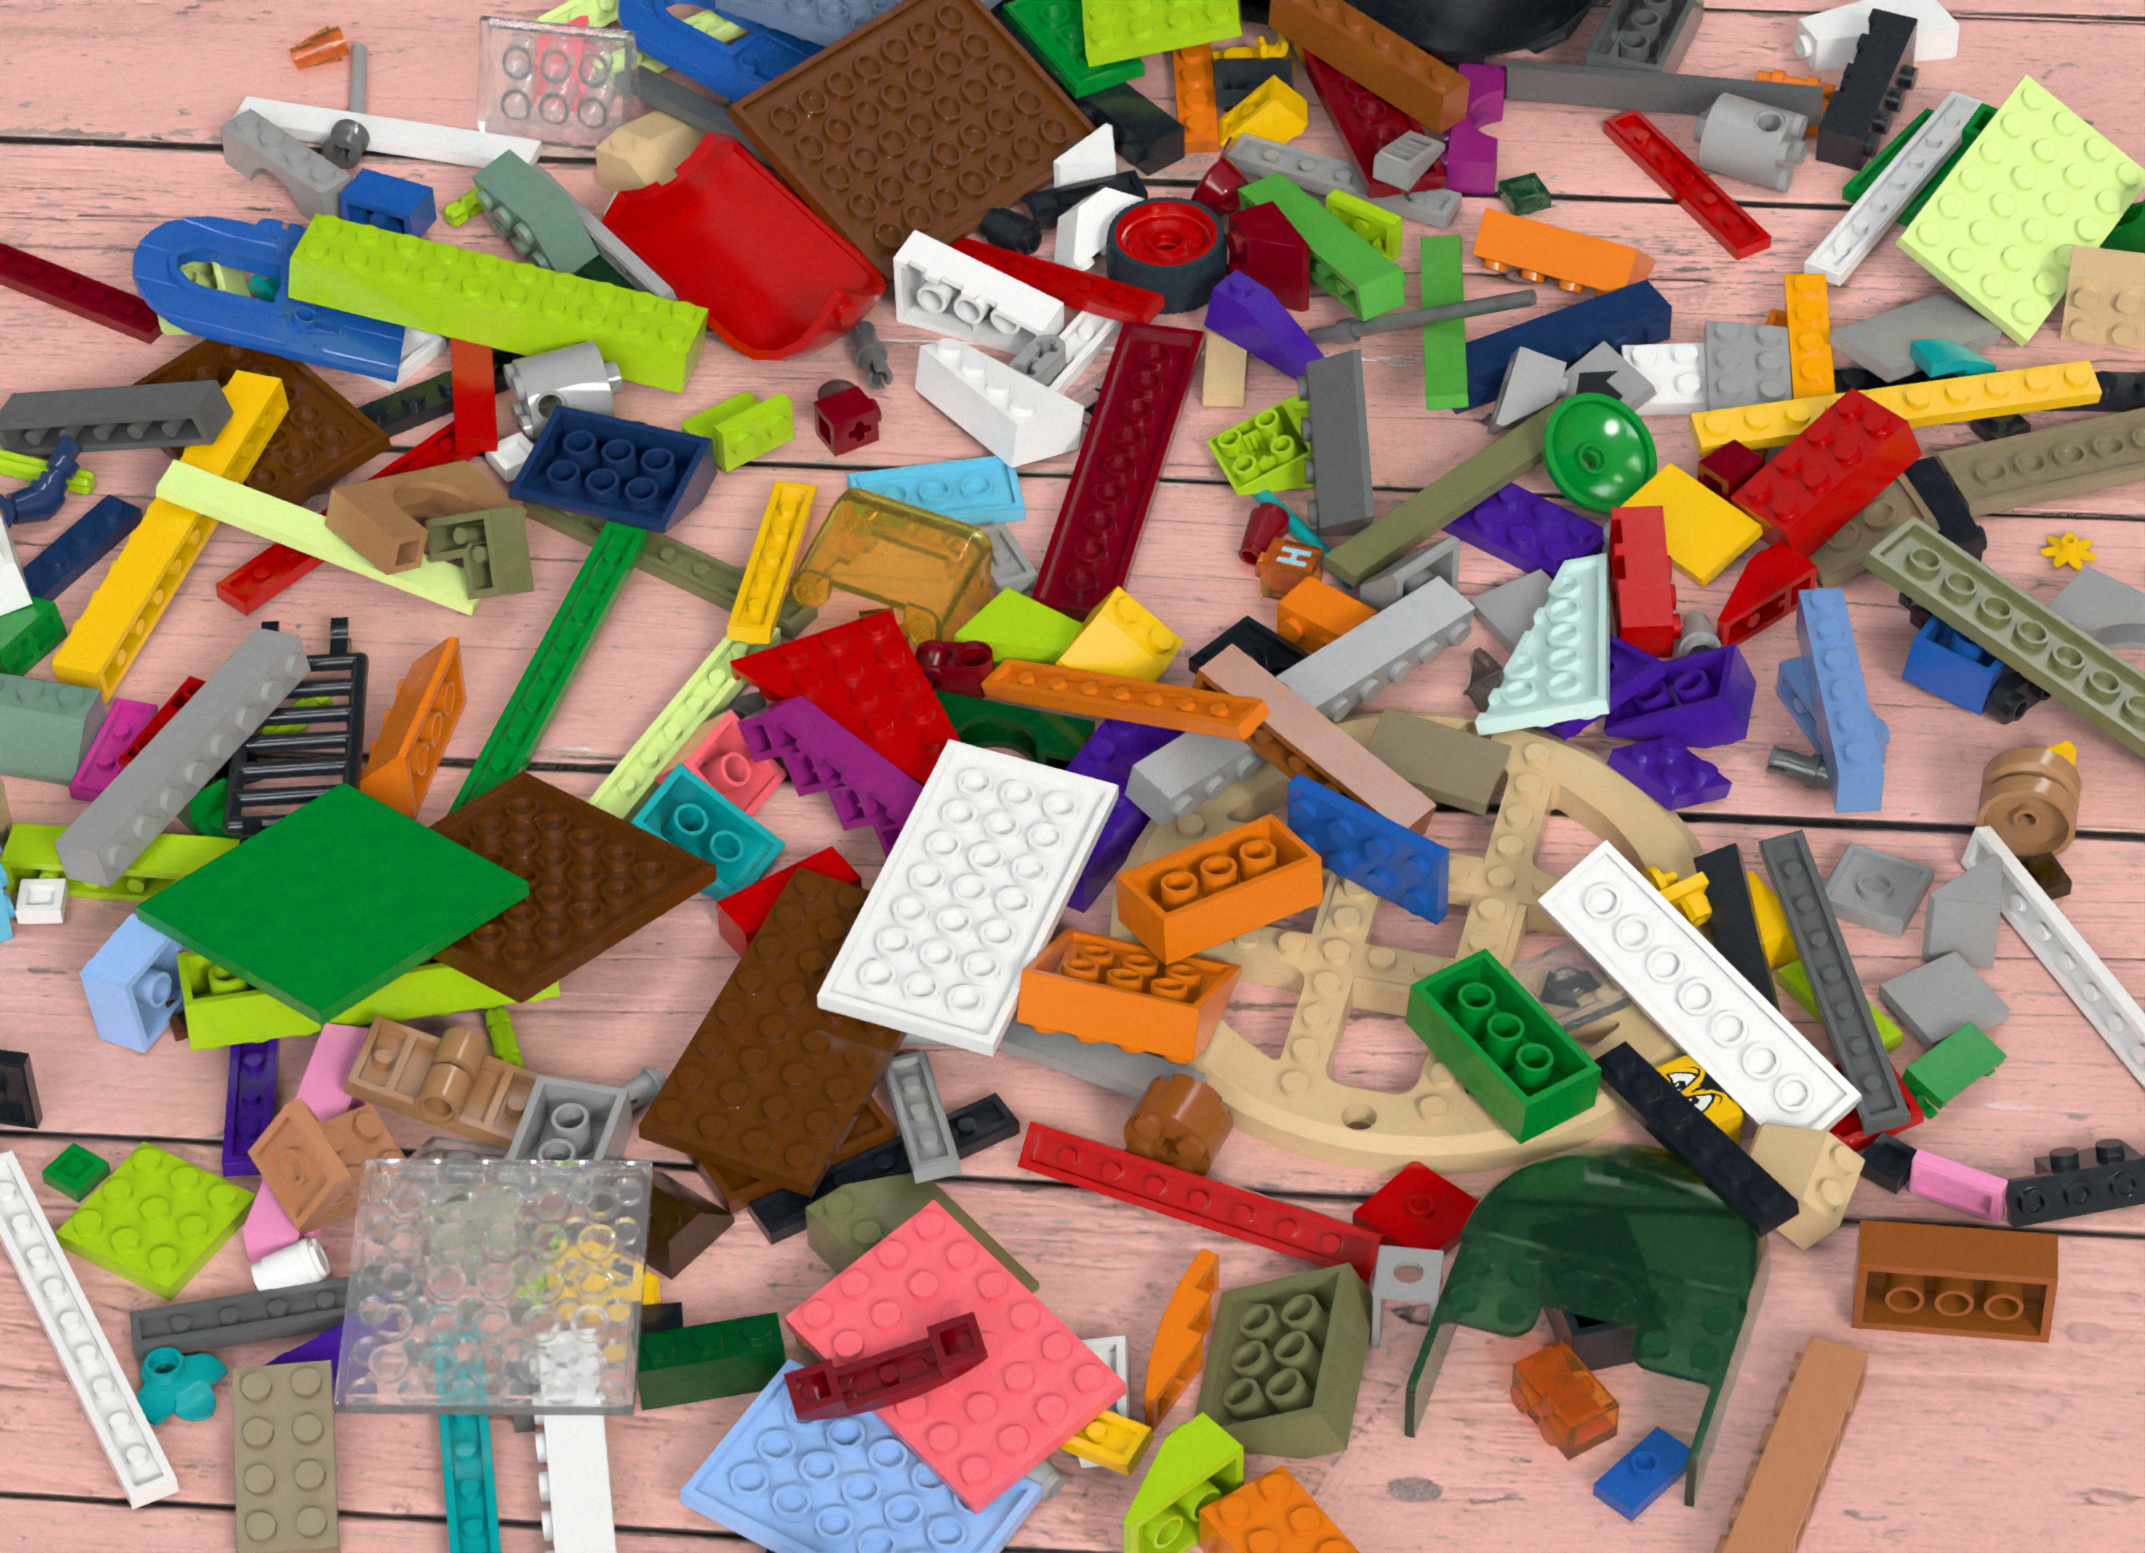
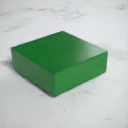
[42,1143,111,1203]

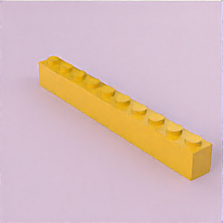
[52,370,289,703]

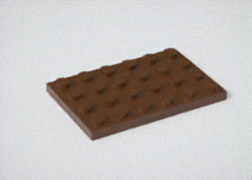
[131,339,391,506]

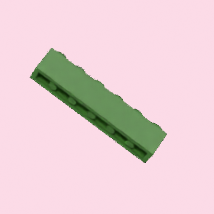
[1238,172,1406,322]

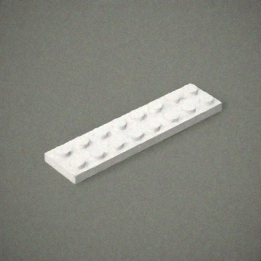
[1538,840,1862,1131]

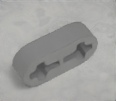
[1007,335,1066,386]

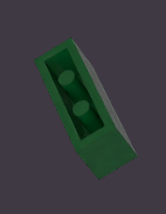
[631,1312,786,1411]

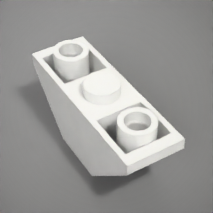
[1054,187,1147,271]

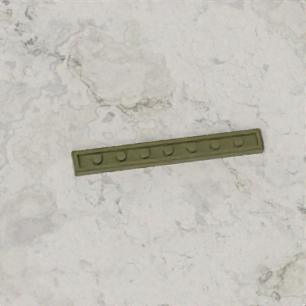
[1324,398,1564,588]
[521,502,818,641]

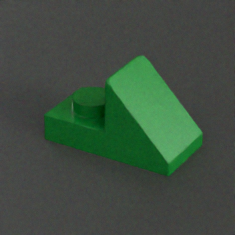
[176,778,244,839]

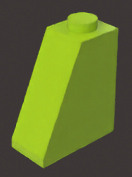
[954,587,1082,670]

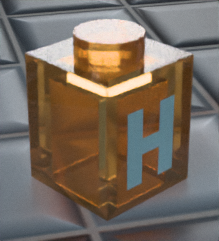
[1255,537,1323,600]

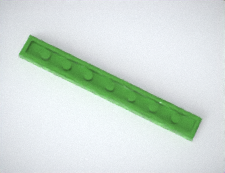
[1420,234,1469,410]

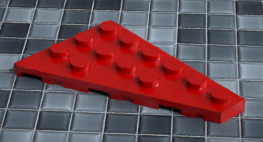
[730,609,962,787]

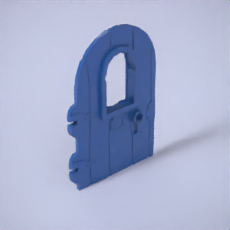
[618,0,826,102]
[132,216,406,383]

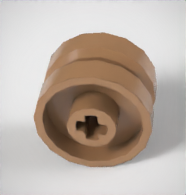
[1976,746,2081,861]

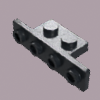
[2006,1139,2145,1228]

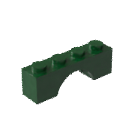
[934,690,1095,770]

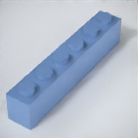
[1796,587,1884,813]

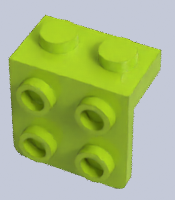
[1326,188,1402,263]
[682,392,795,473]

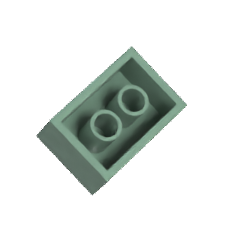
[472,149,599,274]

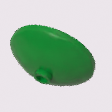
[1541,393,1657,515]

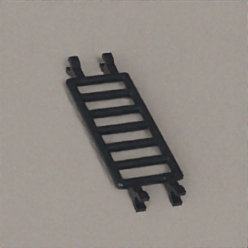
[222,617,369,844]

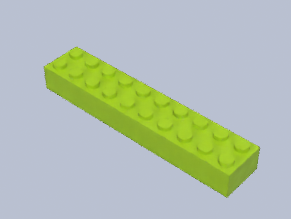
[288,213,708,394]

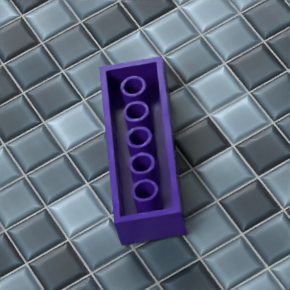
[1065,718,1186,913]

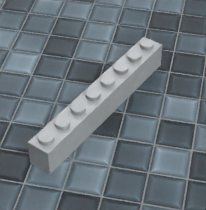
[54,628,311,887]

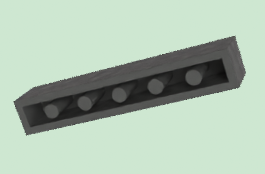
[0,380,234,456]

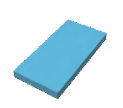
[846,456,1025,540]

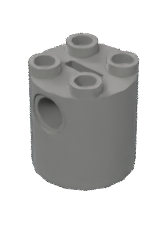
[1693,92,1808,193]
[503,340,623,441]

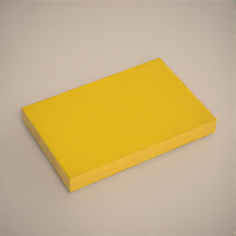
[1621,462,1763,588]

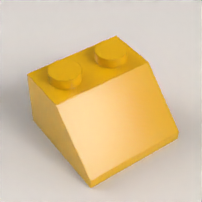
[1055,586,1184,682]

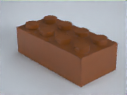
[1852,1220,2058,1343]

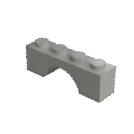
[220,109,352,221]

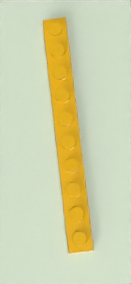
[1688,360,2102,457]

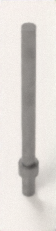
[1308,289,1537,345]

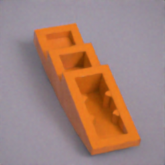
[1144,1248,1219,1432]

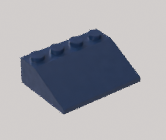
[508,405,717,533]

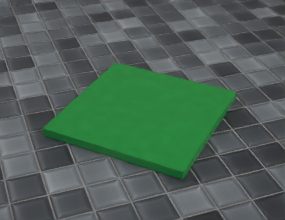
[136,782,530,1026]

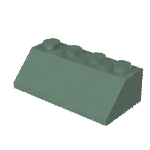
[0,673,106,786]

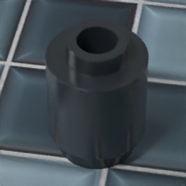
[980,207,1042,256]

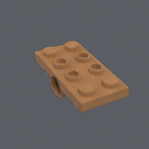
[344,1015,546,1152]

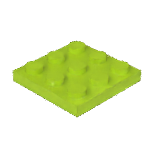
[55,1141,256,1301]

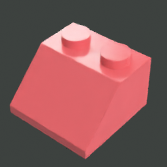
[654,709,788,817]

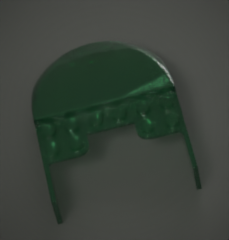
[1404,1143,1771,1508]

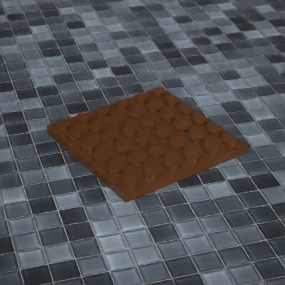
[428,771,717,1004]

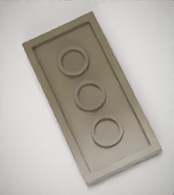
[232,1360,340,1553]

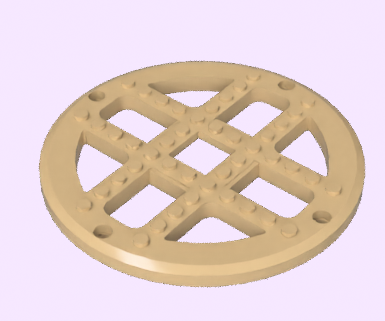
[1110,711,1714,1174]

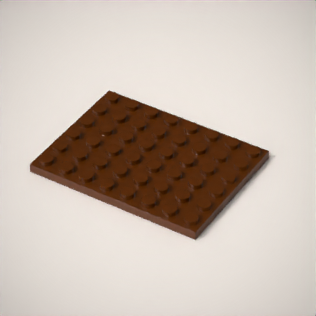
[726,0,1097,289]

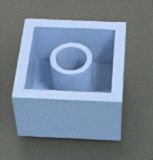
[79,913,184,1053]

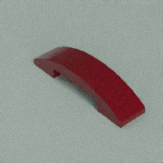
[784,1311,988,1420]

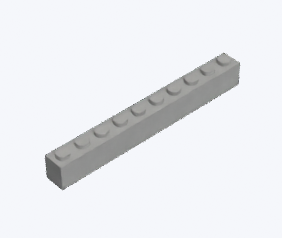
[1124,576,1476,828]

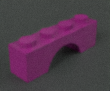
[1440,63,1506,195]

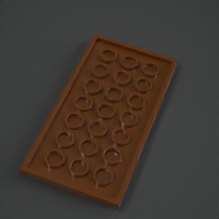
[639,867,907,1198]

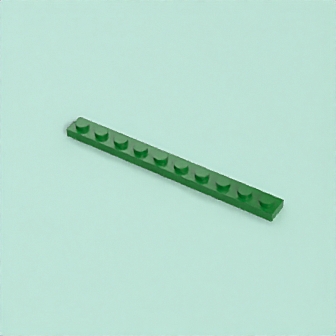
[446,521,648,816]

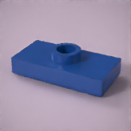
[1593,1426,1696,1522]

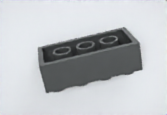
[1297,349,1374,537]

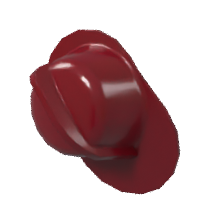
[1191,136,1249,217]

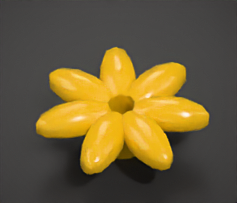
[2040,531,2097,571]

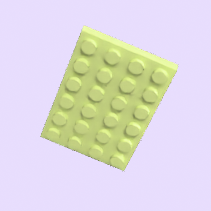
[1895,74,2145,347]

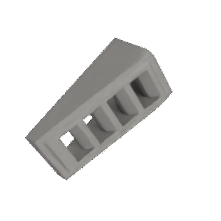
[1372,130,1445,191]

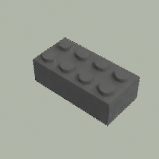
[1585,0,1704,74]

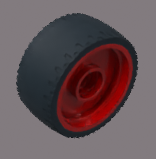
[1106,197,1227,315]

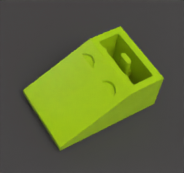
[1206,393,1313,496]

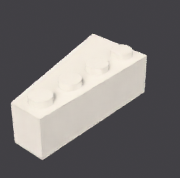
[893,230,1064,355]
[915,337,1084,468]

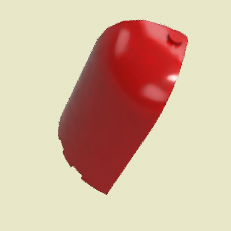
[601,132,887,361]

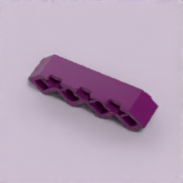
[737,696,924,859]

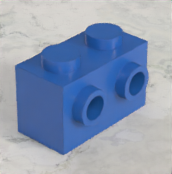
[339,168,437,238]

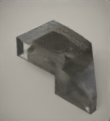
[1462,647,1505,713]

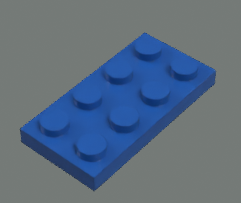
[1288,773,1449,925]

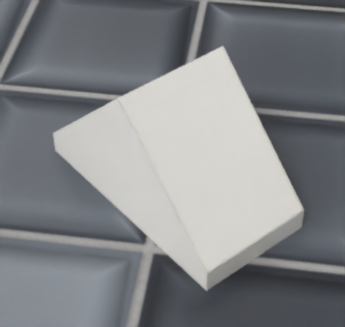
[1053,123,1116,188]

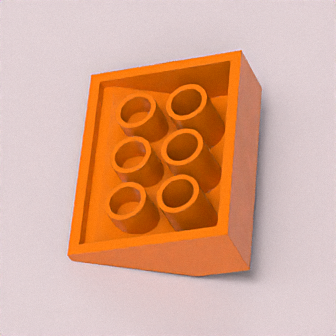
[1016,928,1242,1063]

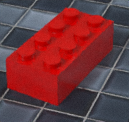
[1730,387,1922,559]

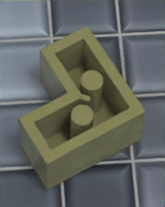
[425,506,534,600]

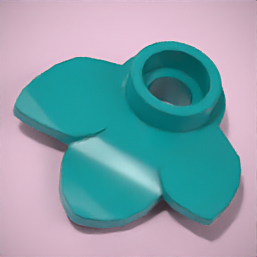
[137,1347,228,1426]

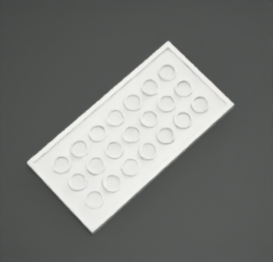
[817,739,1119,1057]

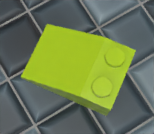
[1123,1412,1244,1553]

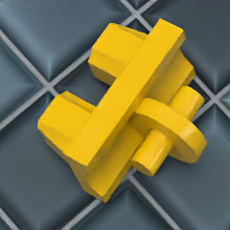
[1641,865,1712,928]

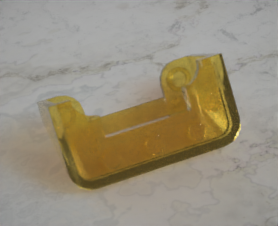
[789,487,992,645]

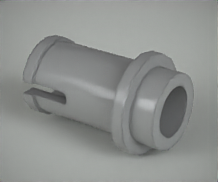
[618,1066,667,1111]

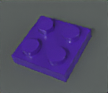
[1607,736,1732,811]

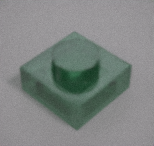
[1498,172,1551,216]

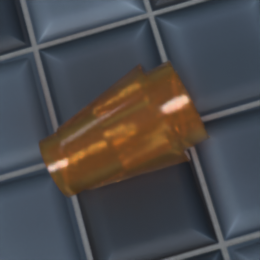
[289,25,350,70]

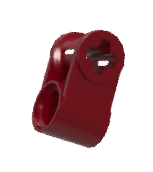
[915,640,994,699]

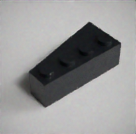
[1816,8,1918,171]

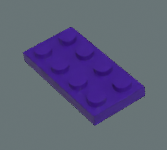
[1441,483,1605,580]

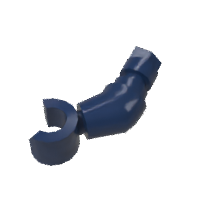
[0,434,82,529]

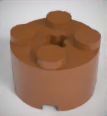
[1124,1074,1233,1175]

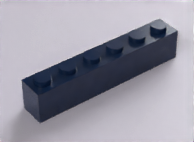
[1452,279,1672,415]

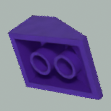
[1603,643,1757,749]

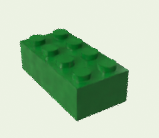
[1405,948,1602,1144]

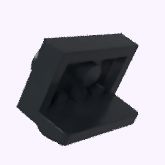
[1214,57,1294,112]

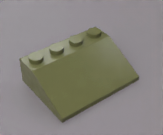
[805,1173,1039,1293]
[1194,1263,1373,1459]

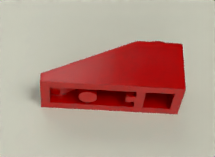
[1717,540,1817,647]

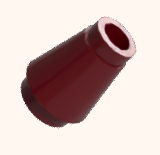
[1238,502,1290,566]

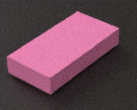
[1908,1149,2008,1224]

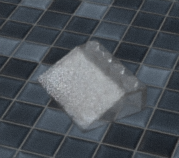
[476,15,642,150]

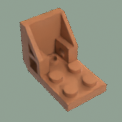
[247,1098,420,1234]

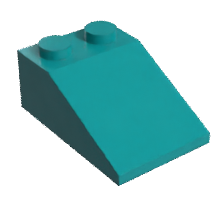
[630,763,786,900]

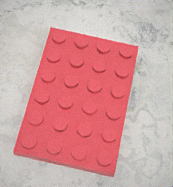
[784,1200,1127,1515]

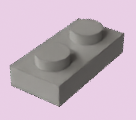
[965,522,1038,595]

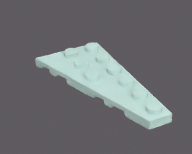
[1475,553,1610,736]

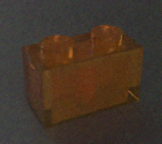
[1510,1339,1619,1461]

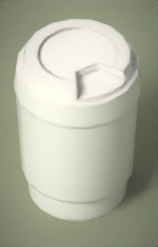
[251,1237,330,1291]

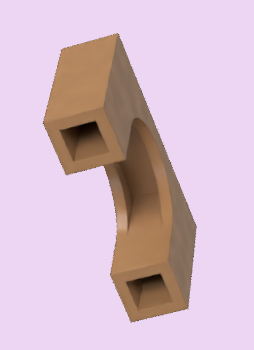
[325,460,527,575]

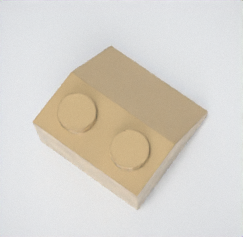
[1747,1123,1865,1251]

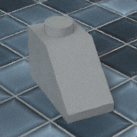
[1487,346,1569,434]

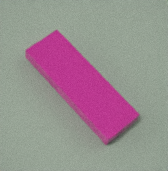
[69,698,158,802]

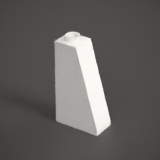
[1794,0,1960,72]

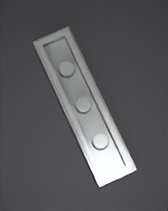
[883,1051,962,1184]

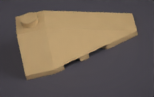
[595,109,706,192]

